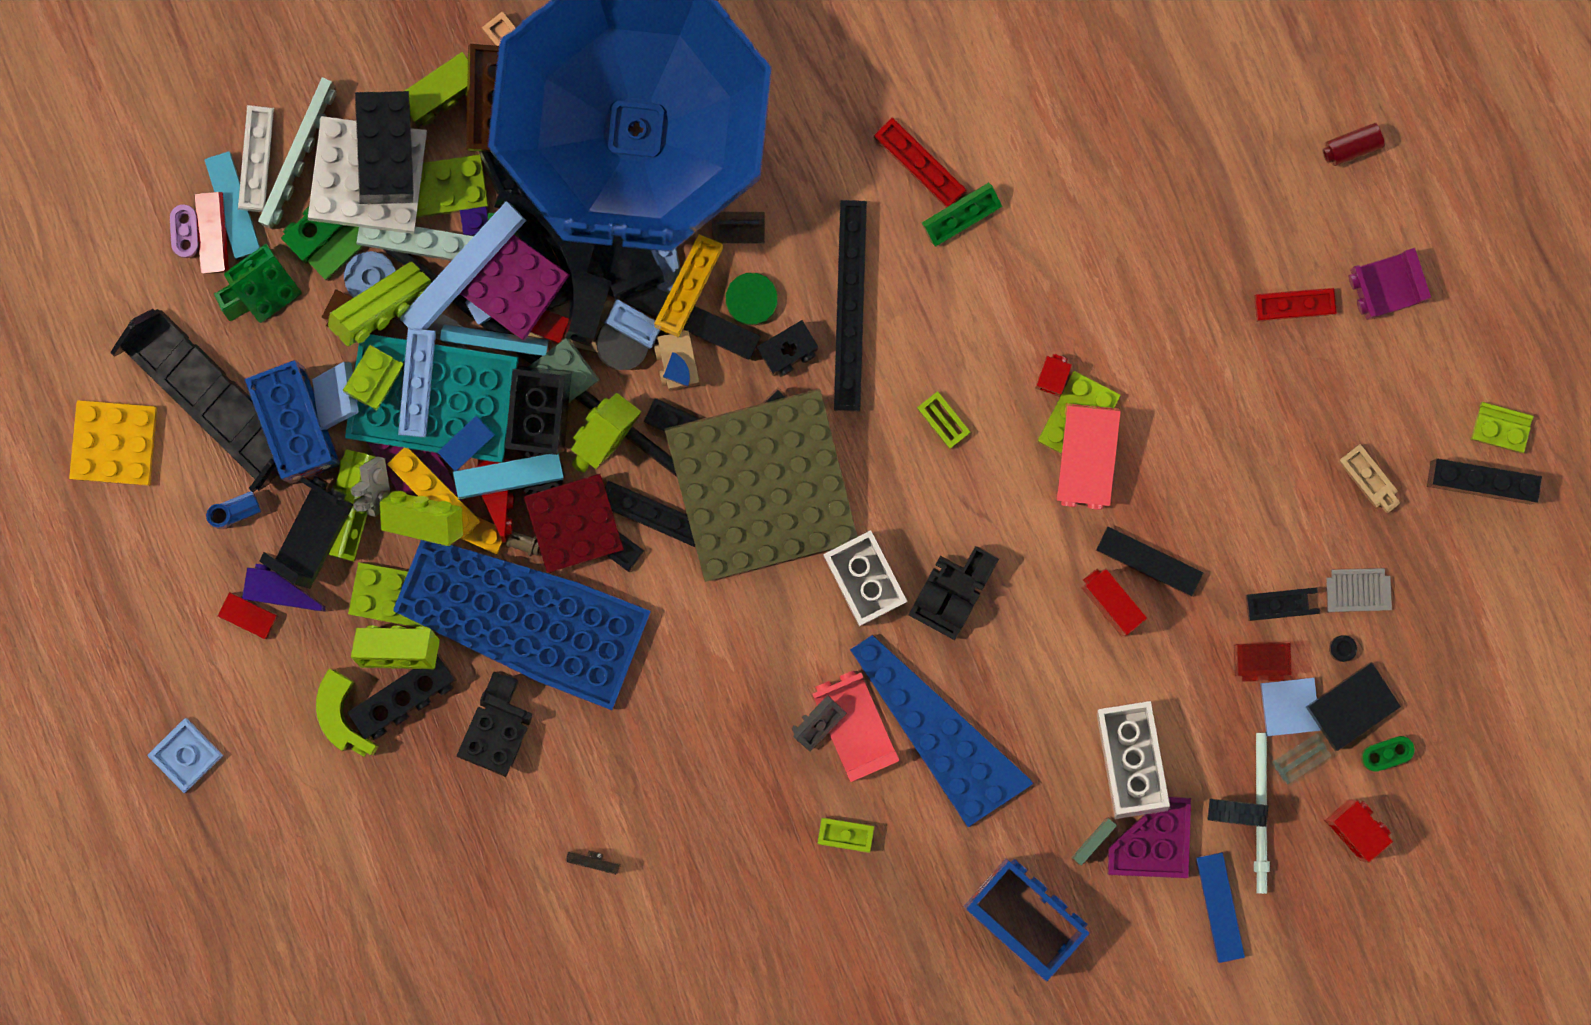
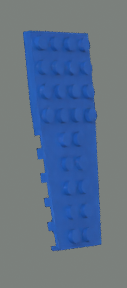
[393,540,651,710]

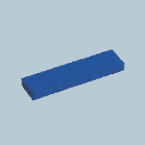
[1196,852,1245,963]

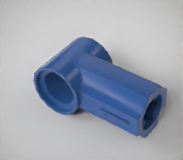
[206,491,261,529]

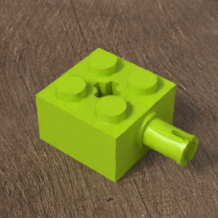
[571,393,642,472]

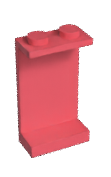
[1055,403,1121,510]
[812,670,899,782]

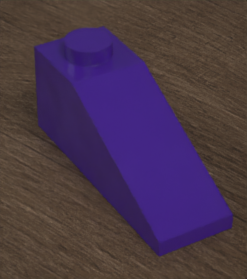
[242,564,326,612]

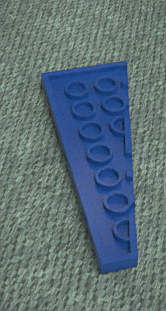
[850,635,1033,827]

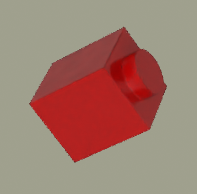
[1035,354,1072,397]

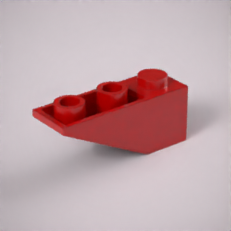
[477,459,514,542]

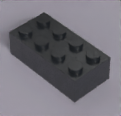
[355,91,414,204]

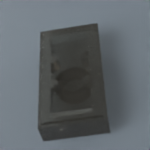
[566,850,621,875]

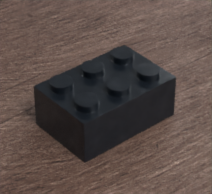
[505,366,572,455]

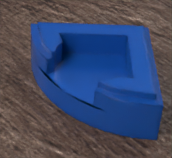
[663,352,690,387]

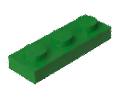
[922,182,1003,247]

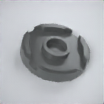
[596,324,649,370]

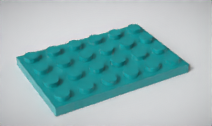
[345,334,519,463]

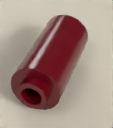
[1322,123,1385,166]

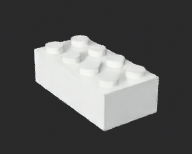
[1097,701,1170,819]

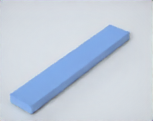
[400,201,526,330]

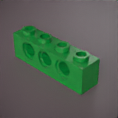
[281,206,345,264]

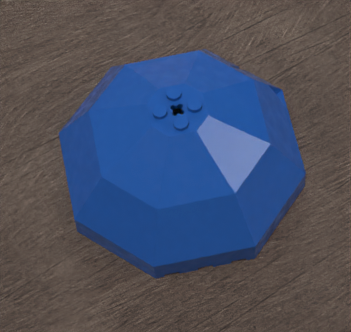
[488,0,771,251]

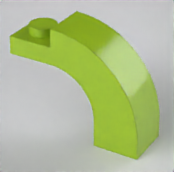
[316,669,379,757]

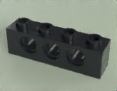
[347,653,457,740]

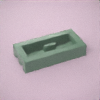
[1071,818,1117,866]

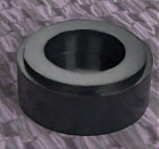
[1329,635,1357,662]

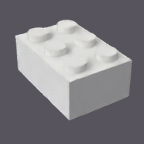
[823,530,907,627]

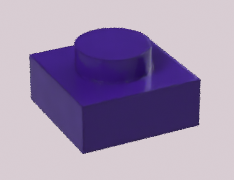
[460,207,488,236]

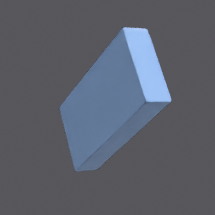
[604,299,661,349]

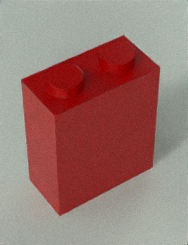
[1081,569,1147,637]

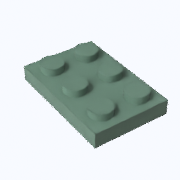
[529,338,599,403]

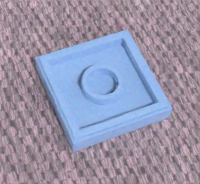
[312,362,359,430]
[1260,678,1321,736]
[147,718,224,793]

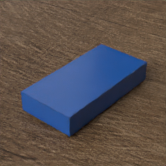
[437,416,495,471]

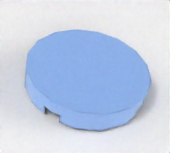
[344,251,396,297]

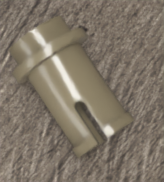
[507,530,540,556]

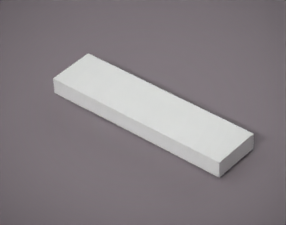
[238,105,274,212]

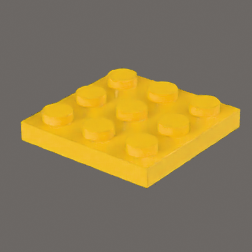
[69,400,158,486]

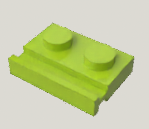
[343,345,404,411]
[1471,402,1534,454]

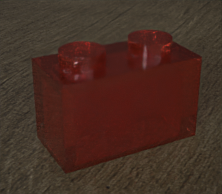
[1234,643,1292,682]

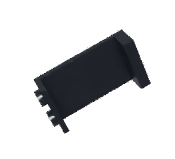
[593,236,664,301]
[259,476,353,589]

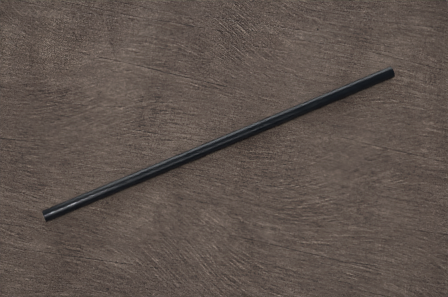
[383,249,677,477]

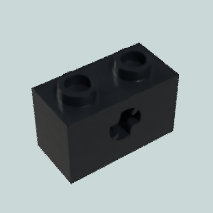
[757,320,818,377]

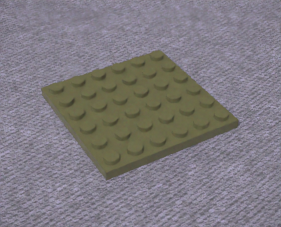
[665,389,857,582]

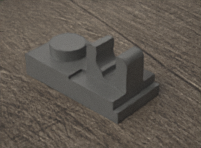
[792,695,847,751]

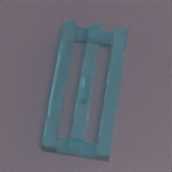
[1271,733,1331,785]

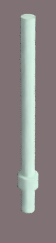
[1254,733,1270,894]

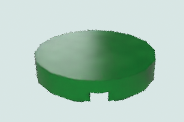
[726,273,777,325]

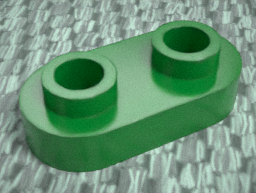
[1361,736,1415,772]

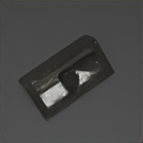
[712,212,765,244]

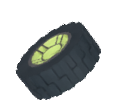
[1207,799,1269,827]

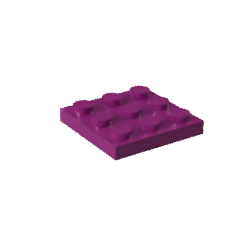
[460,235,570,340]

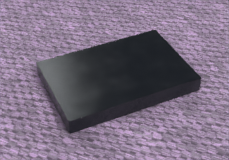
[1306,662,1401,751]

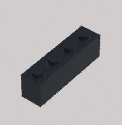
[1427,458,1542,505]

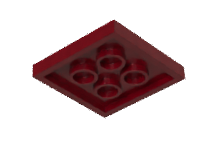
[524,474,624,573]

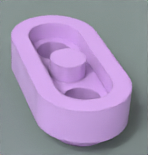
[170,205,199,258]

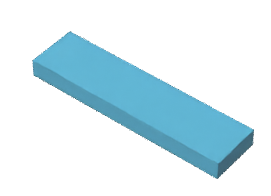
[204,151,260,260]
[440,324,549,356]
[453,454,563,499]

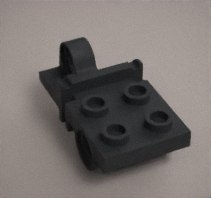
[908,546,999,640]
[457,672,532,777]

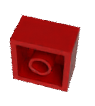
[1324,799,1393,863]

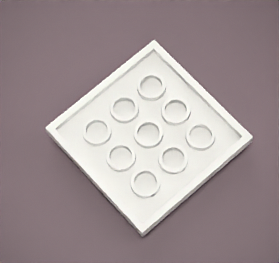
[308,116,427,234]

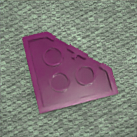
[1107,797,1191,878]

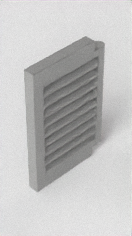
[1326,568,1392,612]

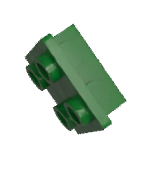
[224,243,302,323]

